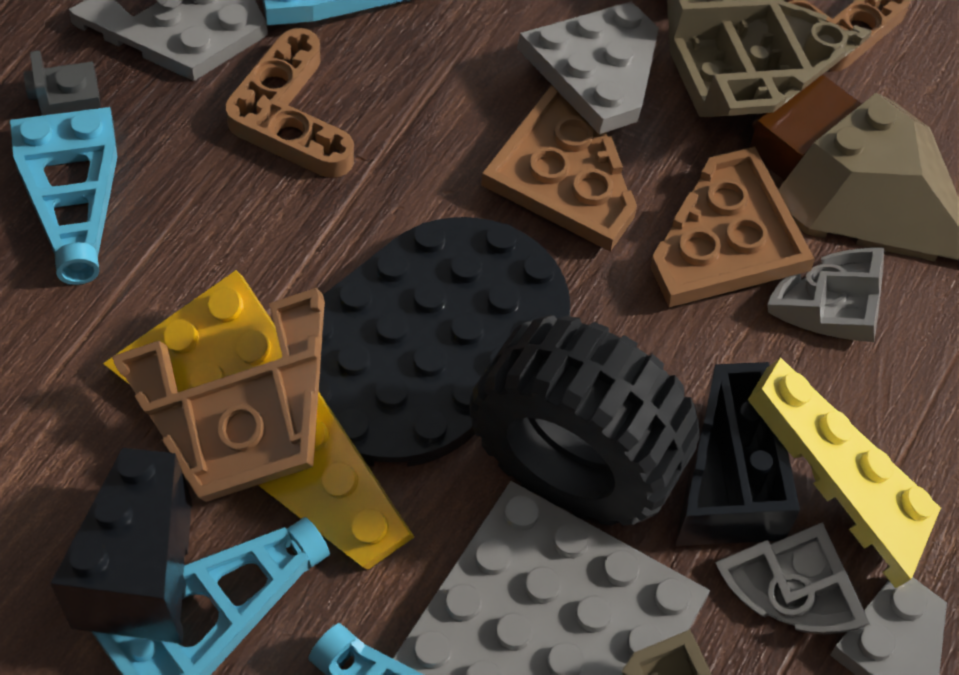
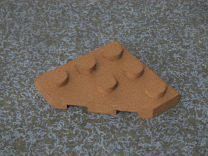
[481,85,637,252]
[651,147,815,307]

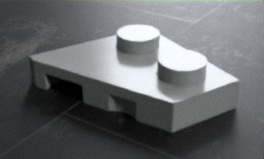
[830,577,947,675]

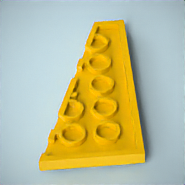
[103,270,414,570]

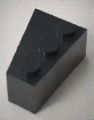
[675,362,800,546]
[50,448,192,644]

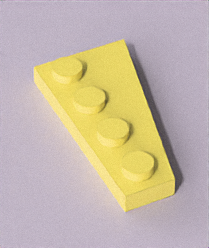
[748,358,941,588]

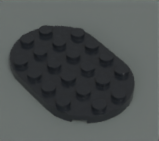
[319,217,570,467]

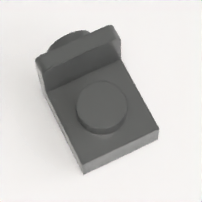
[23,50,101,116]

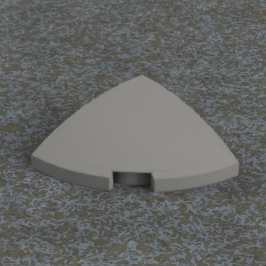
[767,248,884,342]
[715,522,870,634]

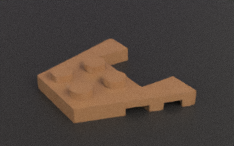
[113,288,325,502]

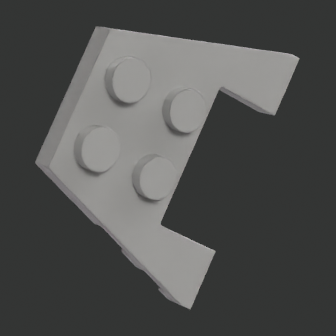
[69,0,268,81]

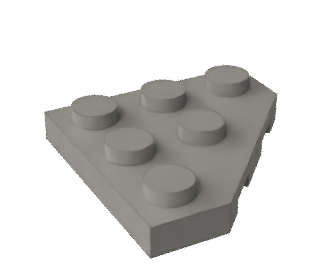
[517,1,659,134]

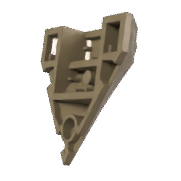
[667,0,872,117]
[778,93,959,261]

